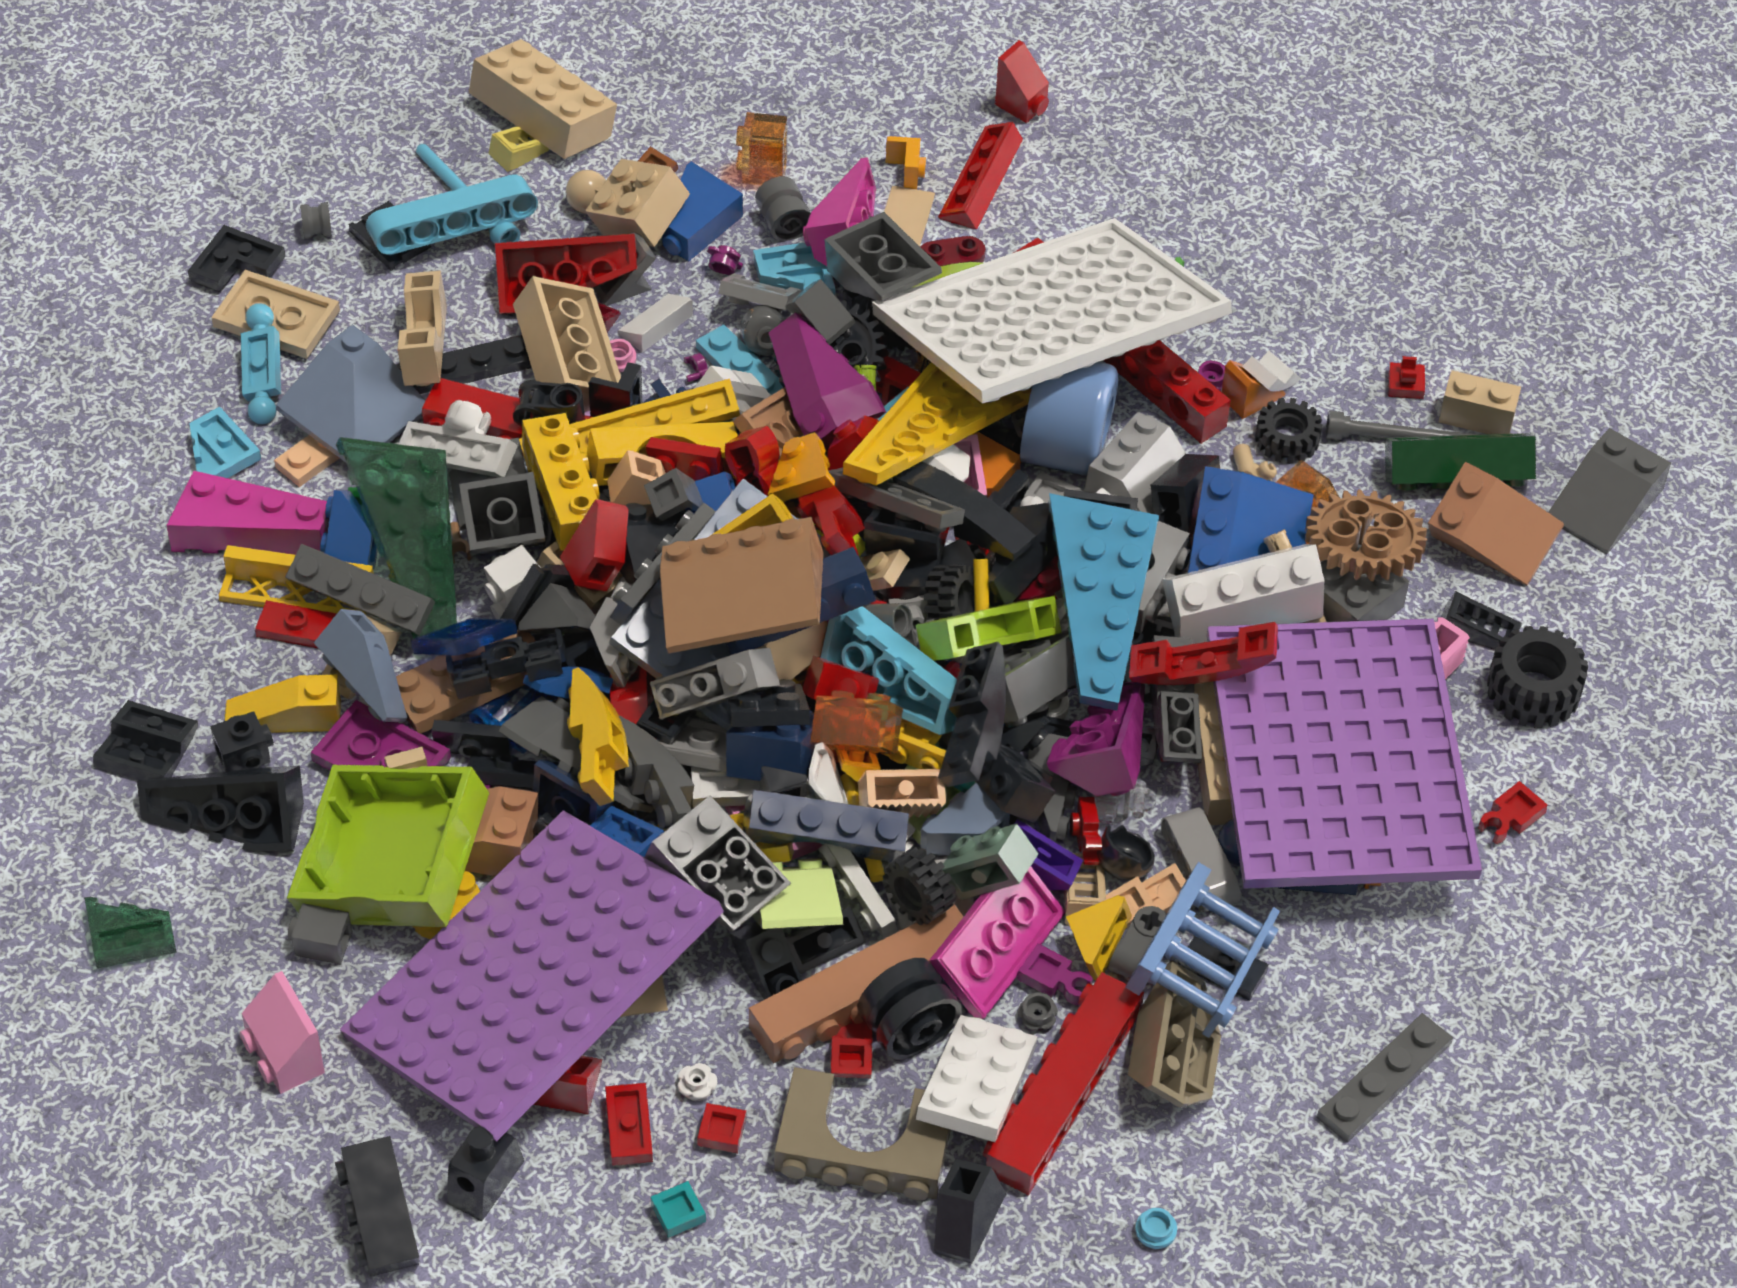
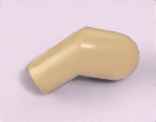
[1233,444,1277,481]

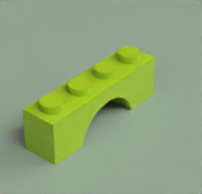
[916,596,1062,661]

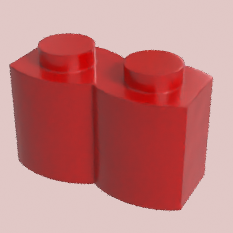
[724,426,780,496]

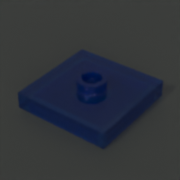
[411,618,517,656]

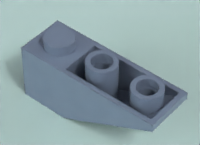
[314,609,407,722]

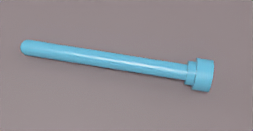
[416,144,521,244]

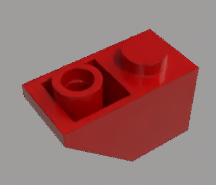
[560,499,629,592]

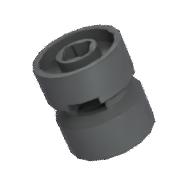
[755,176,811,242]

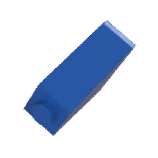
[662,161,743,262]

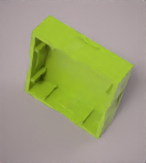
[287,765,489,927]

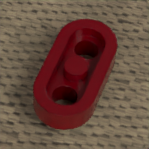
[920,236,986,267]

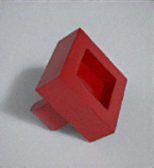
[1388,356,1425,399]

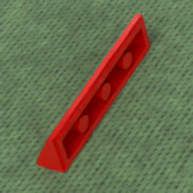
[938,122,1023,229]

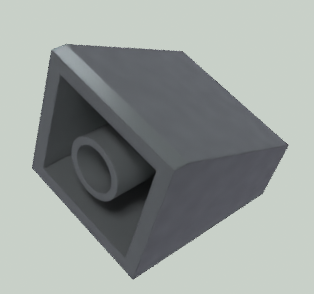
[459,472,545,556]

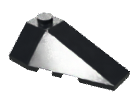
[137,765,304,852]

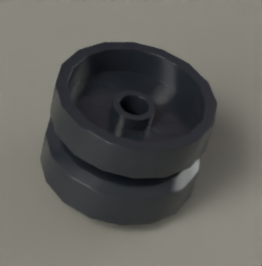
[857,958,962,1059]

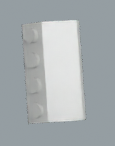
[1162,544,1324,644]

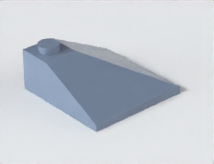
[276,324,425,470]

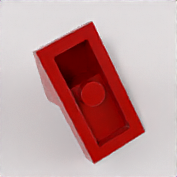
[803,656,880,716]

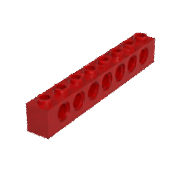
[1013,237,1231,444]

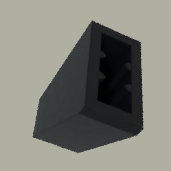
[1150,454,1220,550]

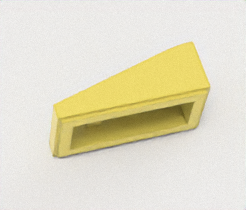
[489,126,550,172]

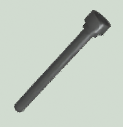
[1326,410,1477,440]

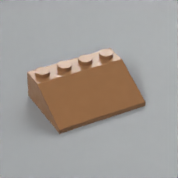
[660,517,824,654]

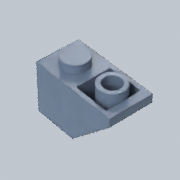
[920,783,1010,855]

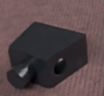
[447,1127,524,1221]

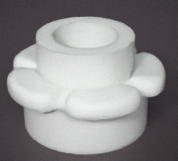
[677,1063,717,1101]

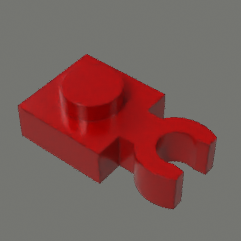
[1478,781,1548,844]
[1069,797,1102,865]

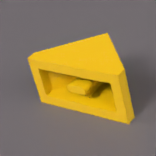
[1066,895,1132,980]

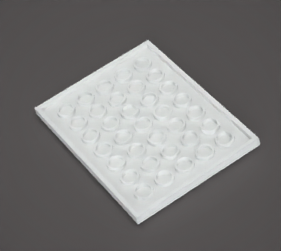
[872,218,1232,404]

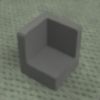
[644,468,703,521]

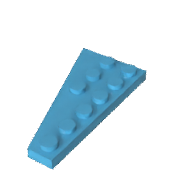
[1048,493,1159,711]

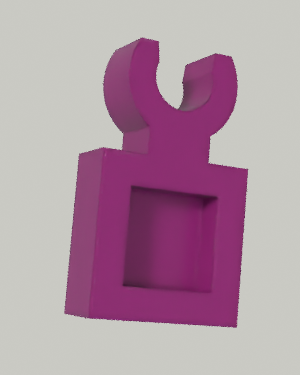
[1017,944,1093,1005]

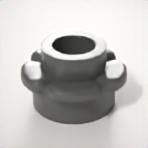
[1018,992,1058,1030]

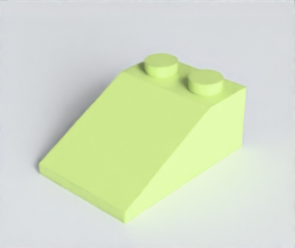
[752,859,843,929]

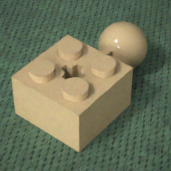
[565,159,690,247]

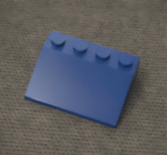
[1188,466,1314,573]

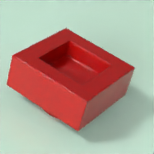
[697,1103,747,1154]

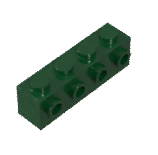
[1385,433,1536,490]

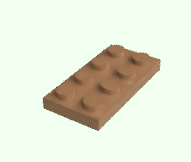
[396,626,536,734]

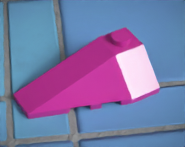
[803,157,876,266]

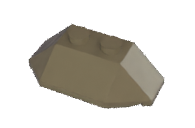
[1128,960,1221,1108]

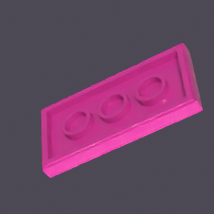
[929,866,1065,1019]

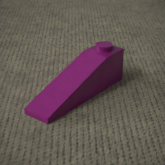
[769,312,886,451]
[1047,681,1145,796]

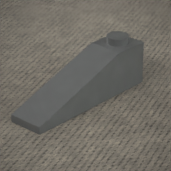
[499,696,653,813]

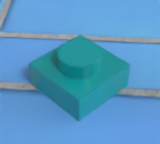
[650,1181,706,1238]

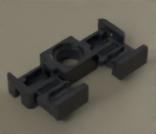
[446,628,567,699]

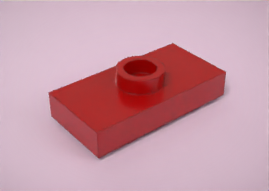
[255,600,337,649]

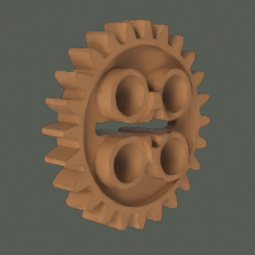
[1305,489,1427,581]

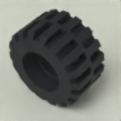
[1487,626,1588,728]

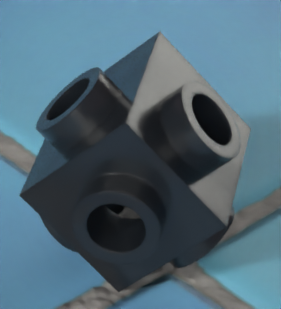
[210,711,274,771]

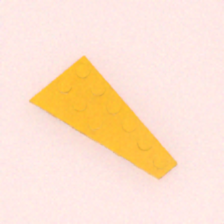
[843,362,1032,486]

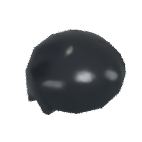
[1097,825,1155,880]

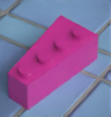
[166,470,330,555]

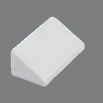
[618,294,693,353]

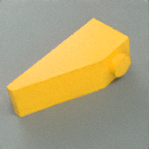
[225,674,341,733]

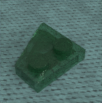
[84,896,177,969]

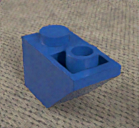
[320,490,380,570]

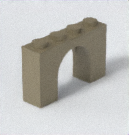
[774,1067,951,1200]

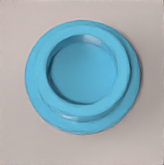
[1135,1208,1177,1249]

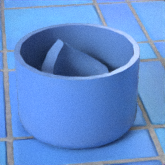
[1020,362,1118,476]

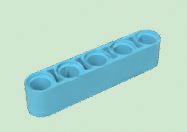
[366,175,538,255]

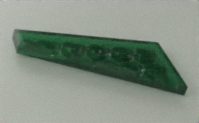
[335,437,459,653]

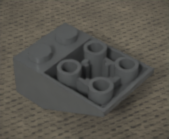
[644,795,791,932]

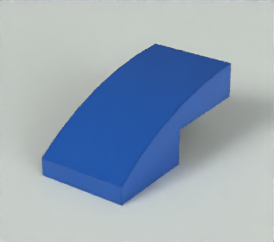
[523,667,614,699]

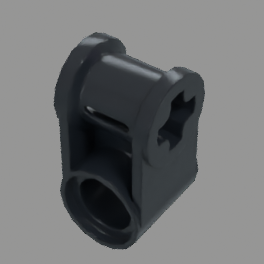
[513,380,585,427]

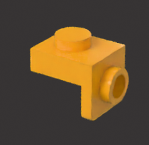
[885,136,926,190]

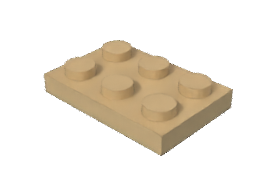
[211,270,340,359]

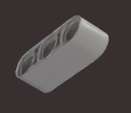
[1161,807,1241,912]

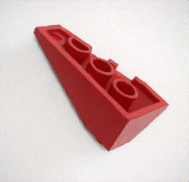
[495,234,637,314]

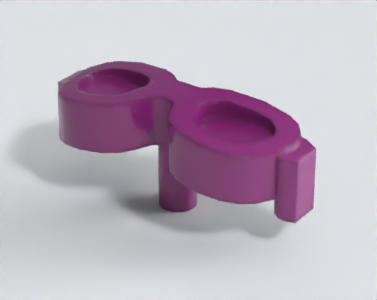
[684,353,708,382]

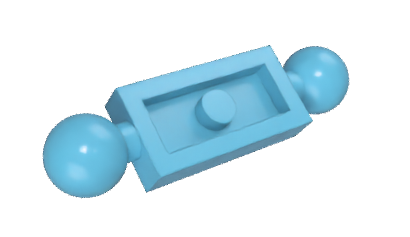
[241,303,281,425]

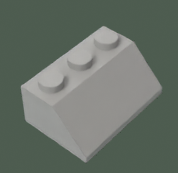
[1084,412,1186,514]

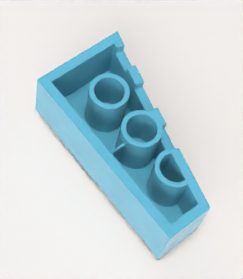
[820,606,957,735]

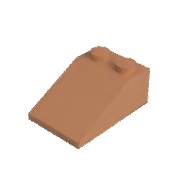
[1428,462,1564,586]
[465,786,538,876]

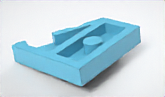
[753,242,835,295]
[189,407,261,478]

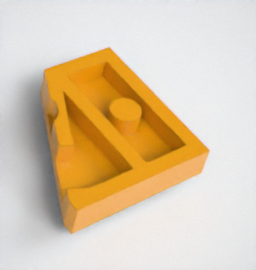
[768,432,835,502]

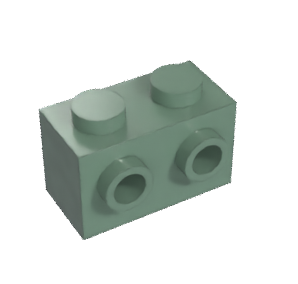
[942,824,1038,900]

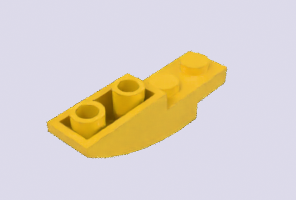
[567,667,629,806]

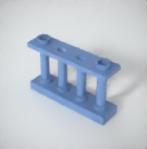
[1125,862,1280,1038]

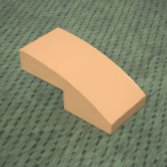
[1106,863,1186,928]

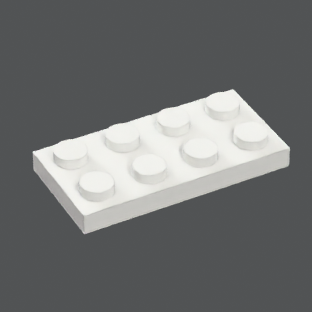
[916,1015,1038,1142]

